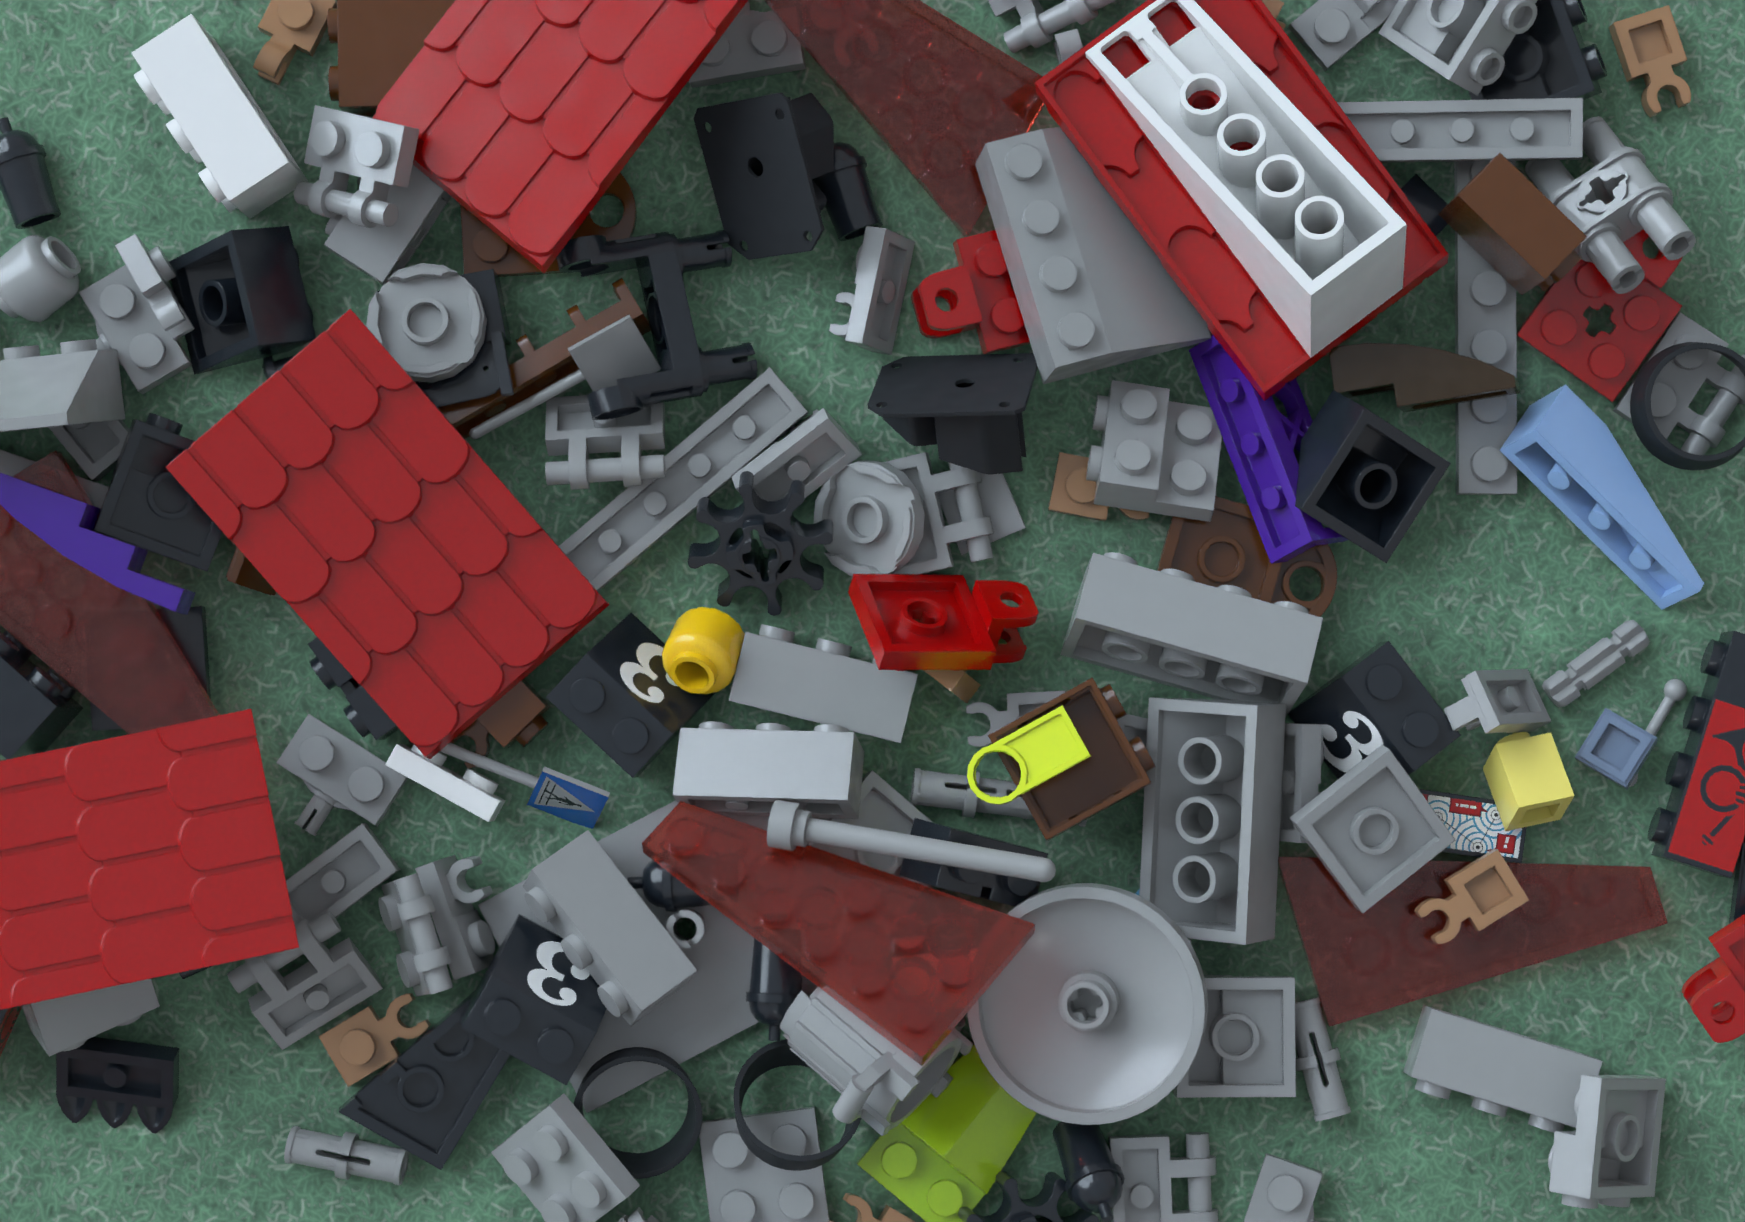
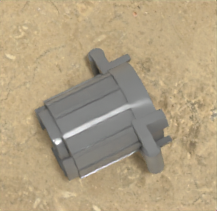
[780,950,973,1136]

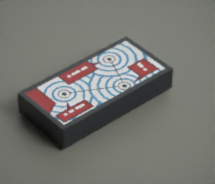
[1419,789,1527,863]

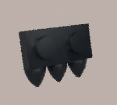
[56,1037,179,1134]

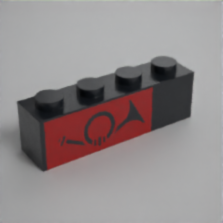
[1648,631,1745,878]

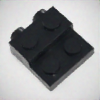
[1469,0,1607,100]
[93,413,222,571]

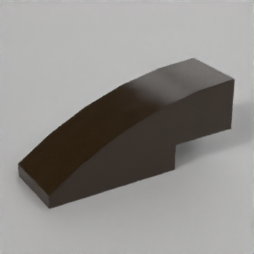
[1329,343,1521,412]

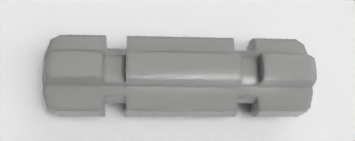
[1542,620,1650,707]

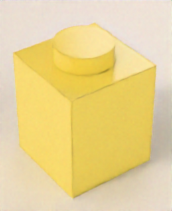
[1483,732,1574,831]

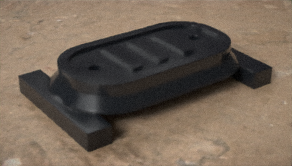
[415,330,514,407]

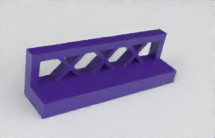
[1189,335,1348,564]

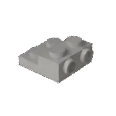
[1379,0,1537,96]
[1086,380,1222,522]
[1173,975,1296,1098]
[1548,1075,1666,1209]

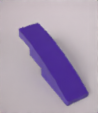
[0,473,195,615]

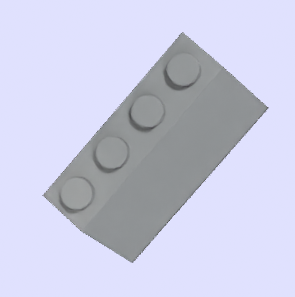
[1060,552,1323,717]
[1139,697,1286,945]

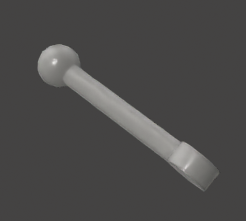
[1629,678,1687,787]

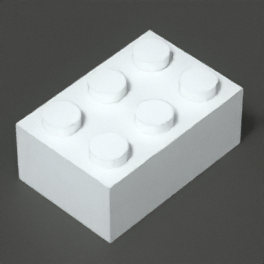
[132,14,308,219]

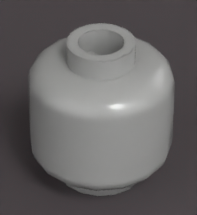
[0,235,81,322]

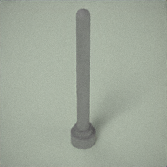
[767,800,1056,882]

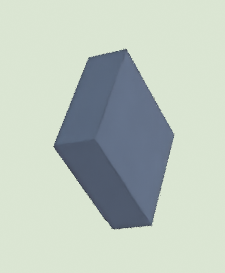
[1575,708,1658,790]

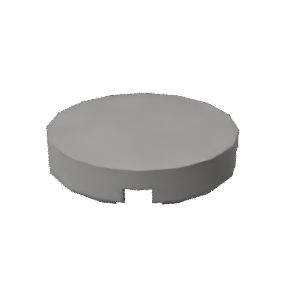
[366,263,487,383]
[813,460,925,576]

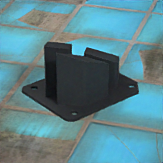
[693,92,834,260]
[867,353,1038,475]

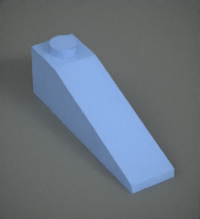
[1500,384,1704,610]

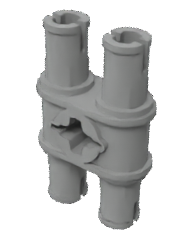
[1525,116,1696,294]

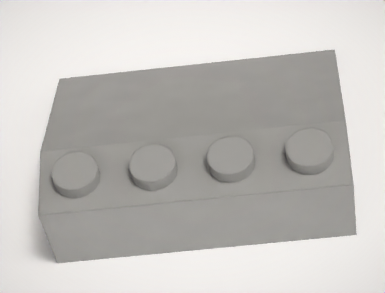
[975,127,1211,384]
[0,339,125,432]

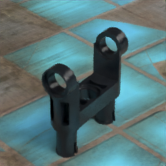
[556,230,758,420]

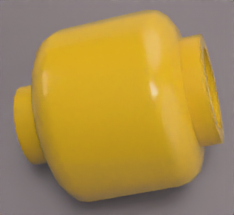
[662,607,745,694]

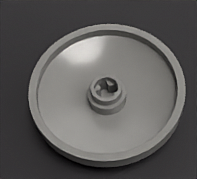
[966,883,1208,1125]

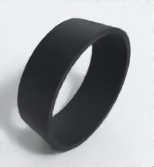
[1630,342,1745,470]
[733,1039,861,1171]
[574,1047,702,1179]

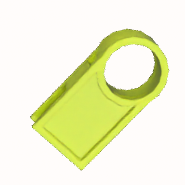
[967,705,1091,805]

